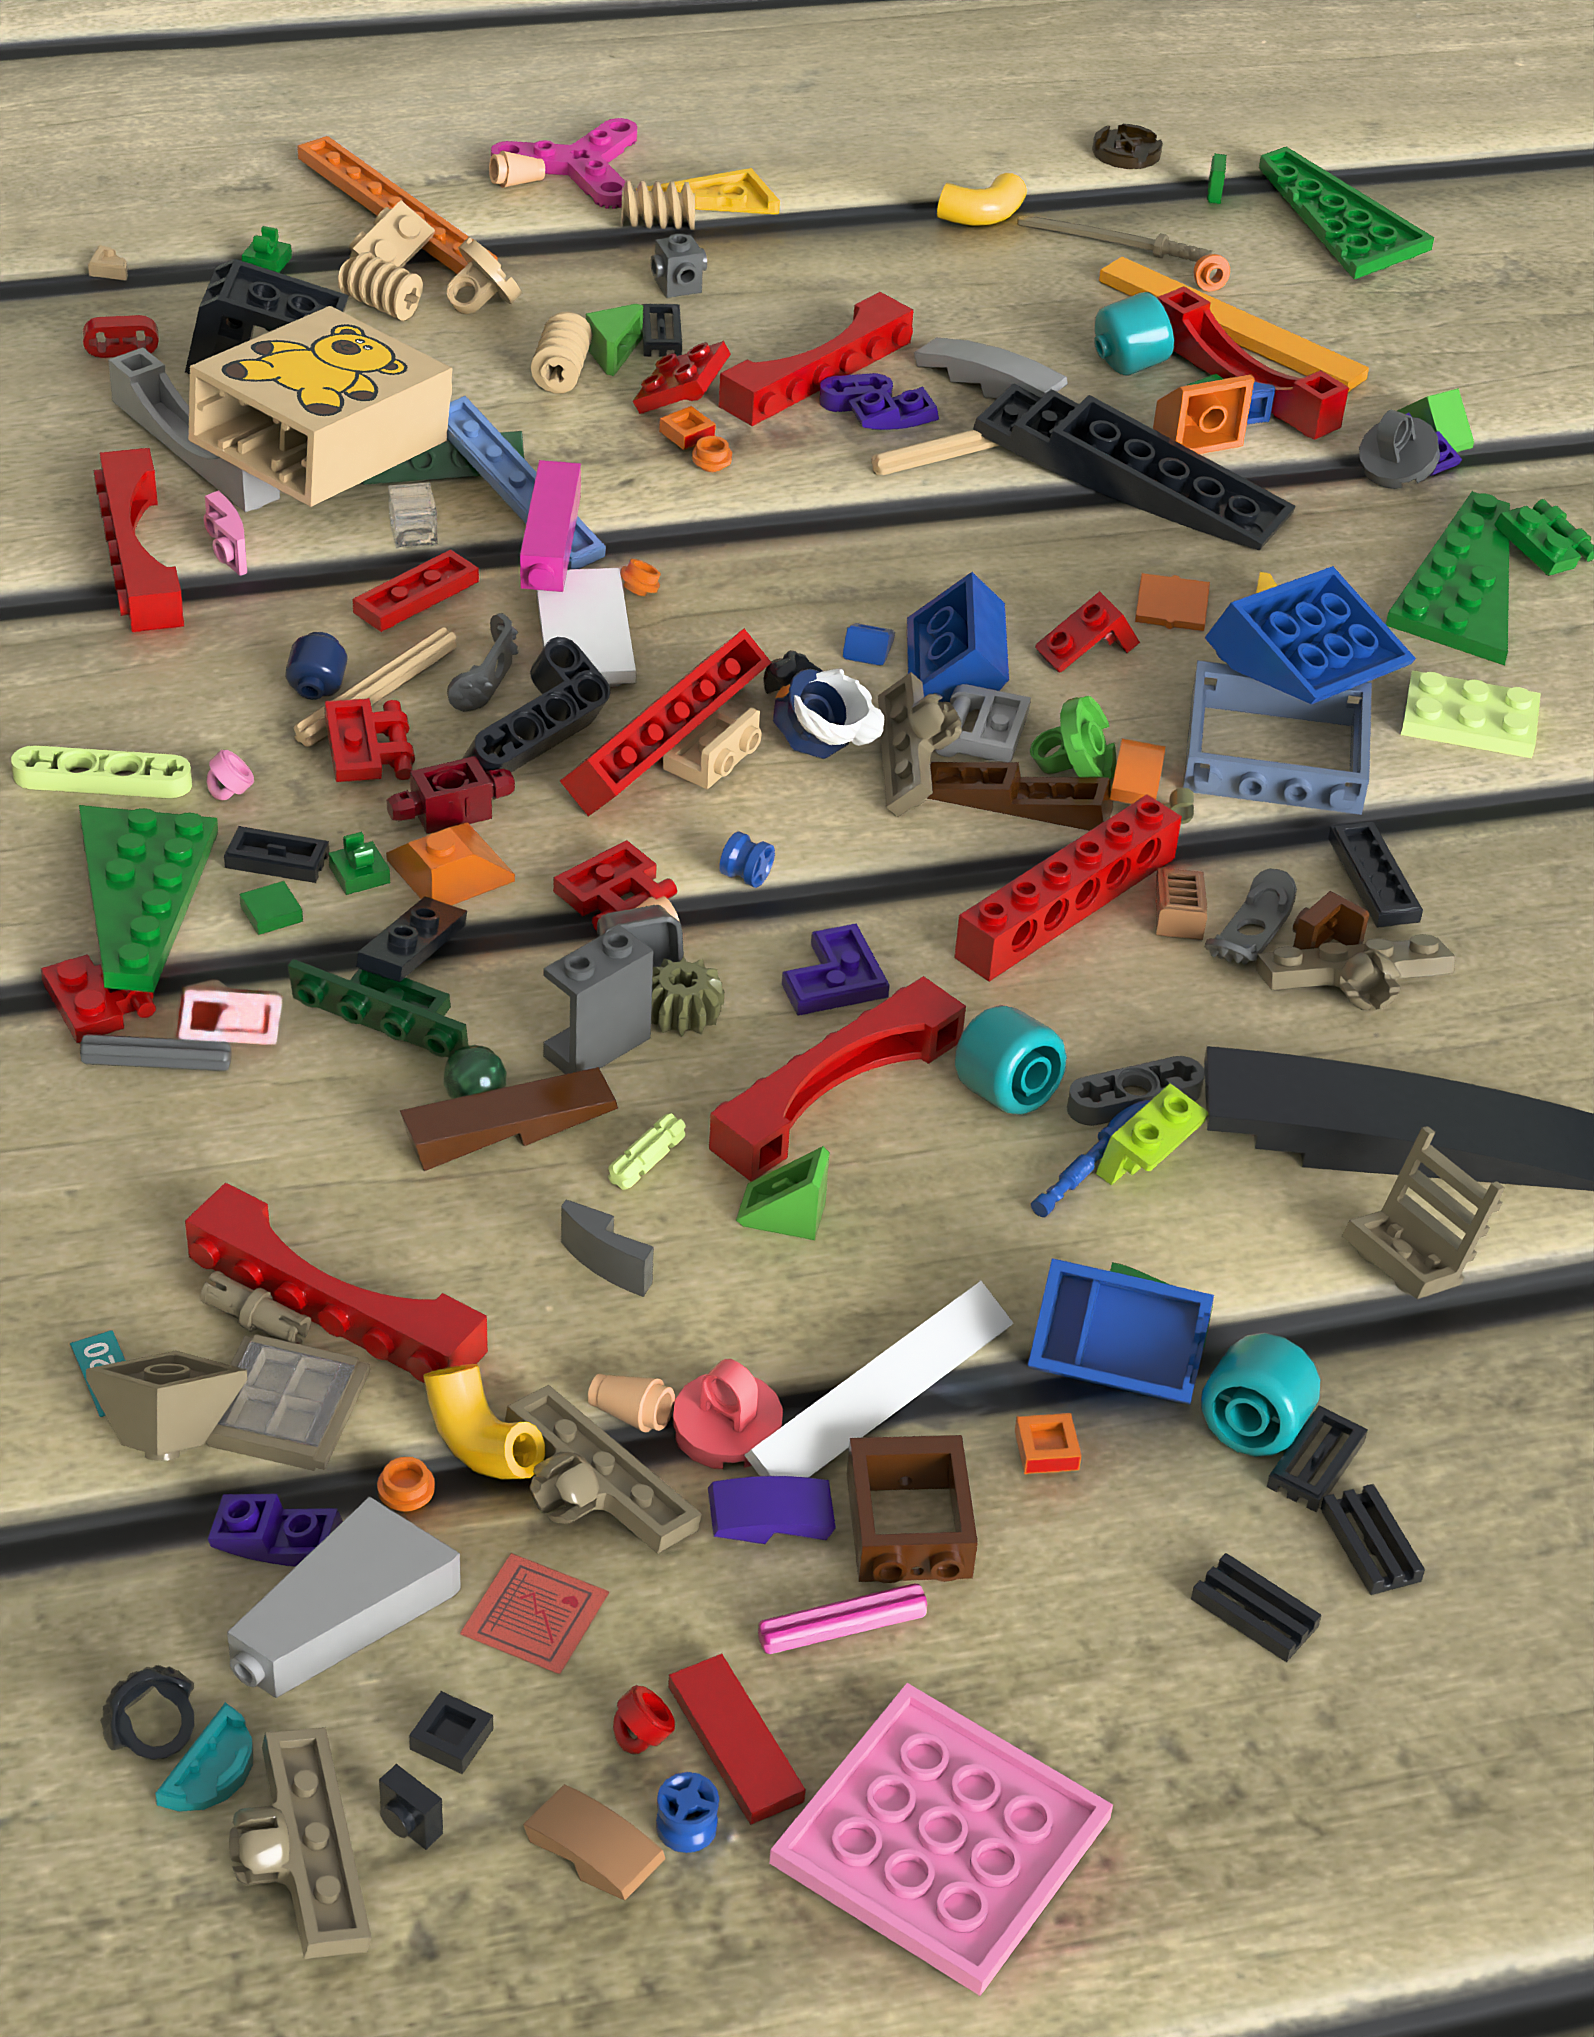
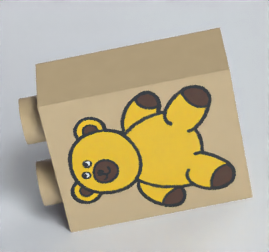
[188,306,452,507]

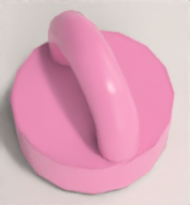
[206,750,254,801]

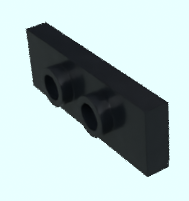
[1328,821,1423,928]
[356,896,467,982]

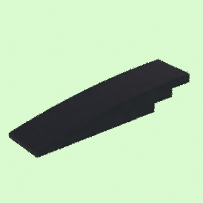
[973,383,1296,550]
[1204,1046,1594,1191]

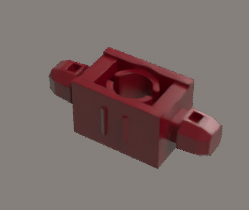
[386,756,515,834]

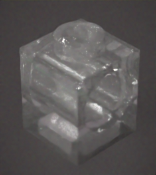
[388,482,438,549]

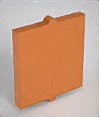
[1135,573,1210,631]

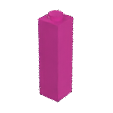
[520,460,581,592]

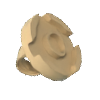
[447,237,522,314]

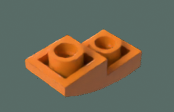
[1110,738,1166,804]

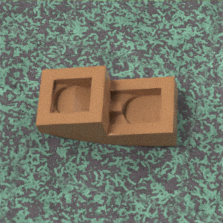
[523,1784,666,1901]

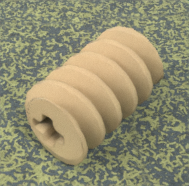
[621,180,695,230]
[338,252,423,322]
[531,312,593,394]

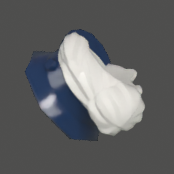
[773,669,884,759]

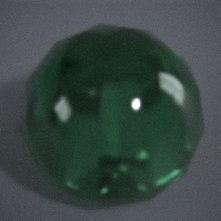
[443,1045,507,1099]

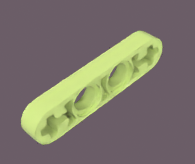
[11,745,192,798]

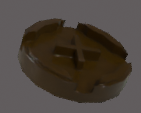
[1092,124,1163,169]

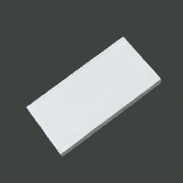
[536,568,636,687]

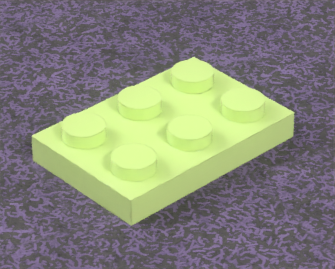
[1401,670,1541,758]

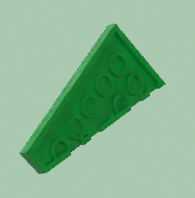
[1259,146,1434,280]
[1386,491,1510,666]
[79,805,218,992]

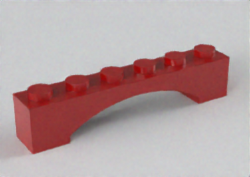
[1157,286,1349,440]
[719,292,914,426]
[93,448,184,632]
[709,976,966,1182]
[185,1182,488,1383]

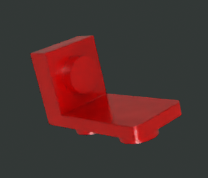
[1035,591,1140,673]

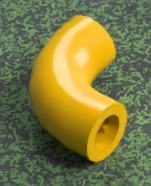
[937,173,1027,226]
[423,1364,545,1479]

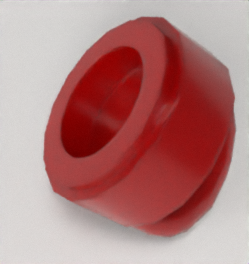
[613,1685,675,1755]

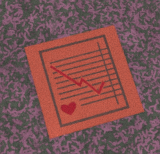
[460,1553,609,1674]

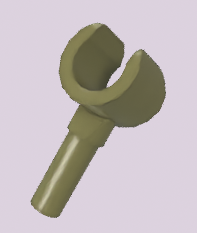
[1163,788,1194,824]

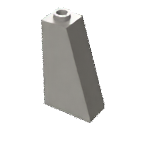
[227,1496,461,1698]

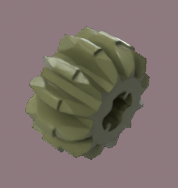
[651,956,725,1037]

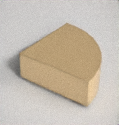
[88,245,128,280]

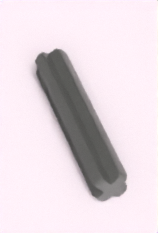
[80,1034,232,1071]

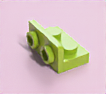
[1096,1083,1208,1185]

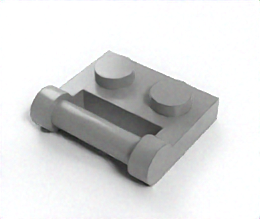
[935,684,1031,762]

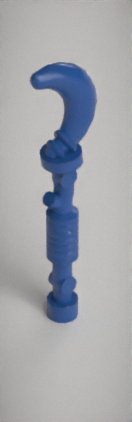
[1031,1100,1151,1217]

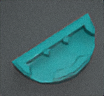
[155,1702,253,1812]

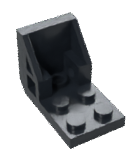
[185,259,349,374]

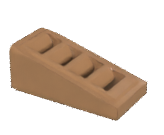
[1156,868,1207,940]

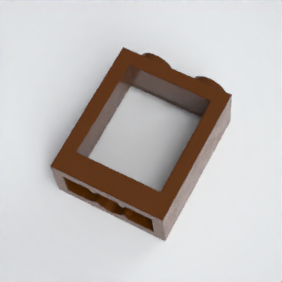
[846,1435,978,1583]

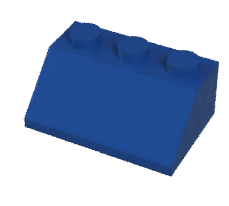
[907,572,1009,702]

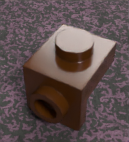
[1293,891,1369,950]

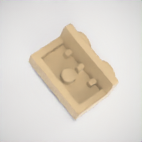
[349,200,435,268]
[663,707,762,790]

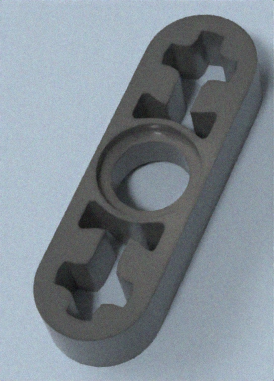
[1067,1056,1205,1126]

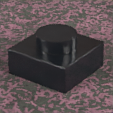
[409,1691,494,1774]
[379,1764,443,1850]

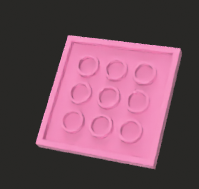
[769,1683,1113,1996]

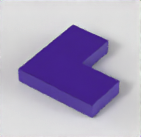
[782,923,890,1016]

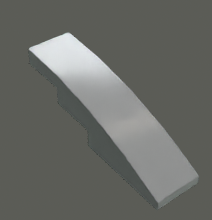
[914,337,1068,398]

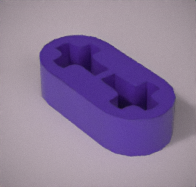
[819,373,893,412]

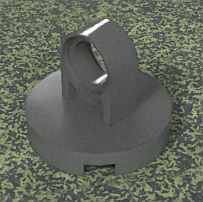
[1359,409,1440,489]

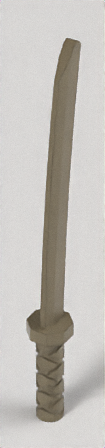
[1017,217,1215,262]

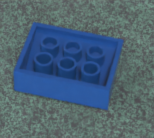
[1205,566,1416,704]

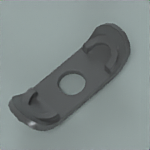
[447,613,519,712]
[1204,868,1297,965]

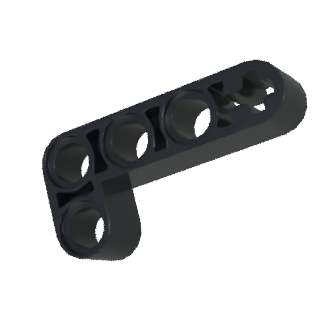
[462,637,611,773]

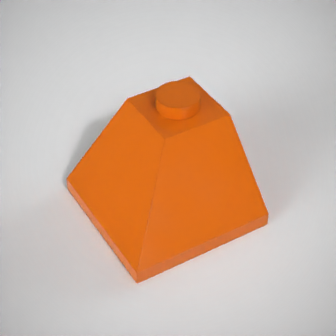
[1153,375,1254,454]
[386,822,515,905]

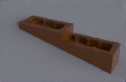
[927,762,1113,831]
[400,1067,618,1171]

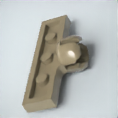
[878,672,962,817]
[1256,934,1455,1010]
[505,1385,702,1554]
[229,1727,372,1959]

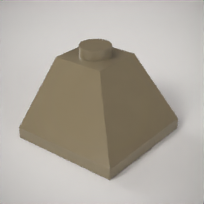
[86,1351,247,1461]

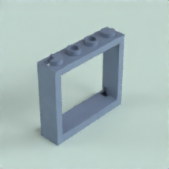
[1183,660,1372,815]

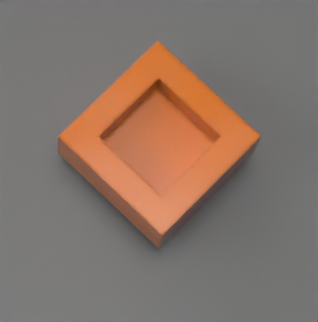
[659,406,716,450]
[1015,1413,1081,1474]

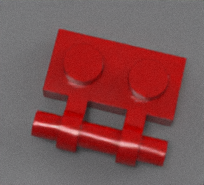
[324,698,415,782]
[553,840,677,931]
[41,954,156,1043]

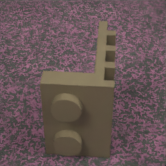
[1342,1126,1505,1299]

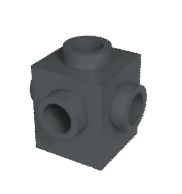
[650,234,707,298]

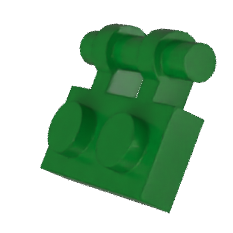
[1494,499,1594,576]

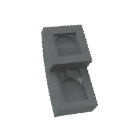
[561,1199,654,1297]

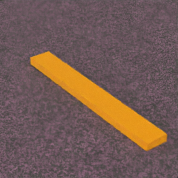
[1099,256,1369,392]

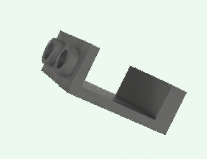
[543,925,653,1074]

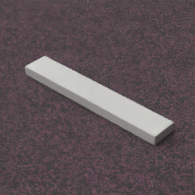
[744,1281,1014,1478]

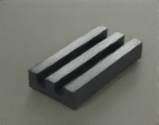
[642,304,682,357]
[224,826,329,883]
[1267,1405,1368,1512]
[1320,1484,1425,1595]
[1191,1553,1322,1663]

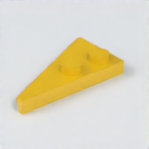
[636,168,780,214]

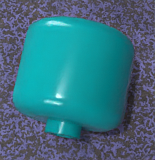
[1094,292,1174,375]
[955,1005,1067,1115]
[1201,1333,1321,1457]

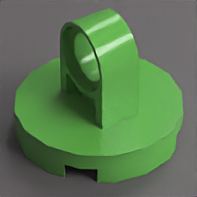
[1030,696,1117,779]

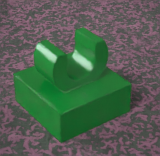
[241,226,292,273]
[328,831,390,895]

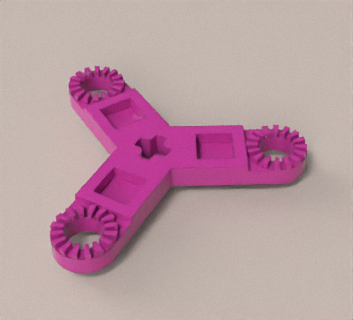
[491,118,637,209]

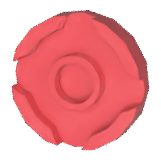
[673,1359,783,1469]

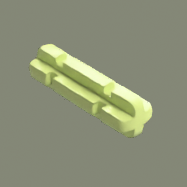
[608,1113,686,1190]

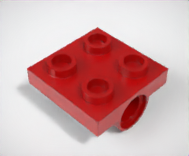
[633,341,731,414]

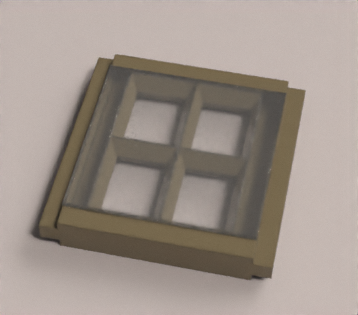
[205,1334,370,1471]

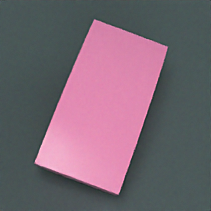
[203,490,247,576]

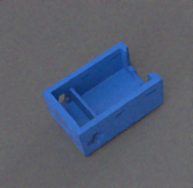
[1028,1258,1214,1406]

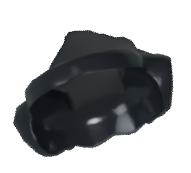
[763,650,823,694]
[100,1665,195,1760]

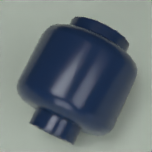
[285,632,348,700]

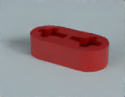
[83,315,159,358]

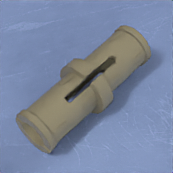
[200,1271,311,1345]

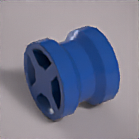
[719,831,775,888]
[656,1772,719,1853]

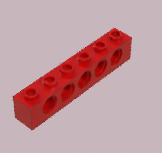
[560,628,772,817]
[954,795,1182,982]

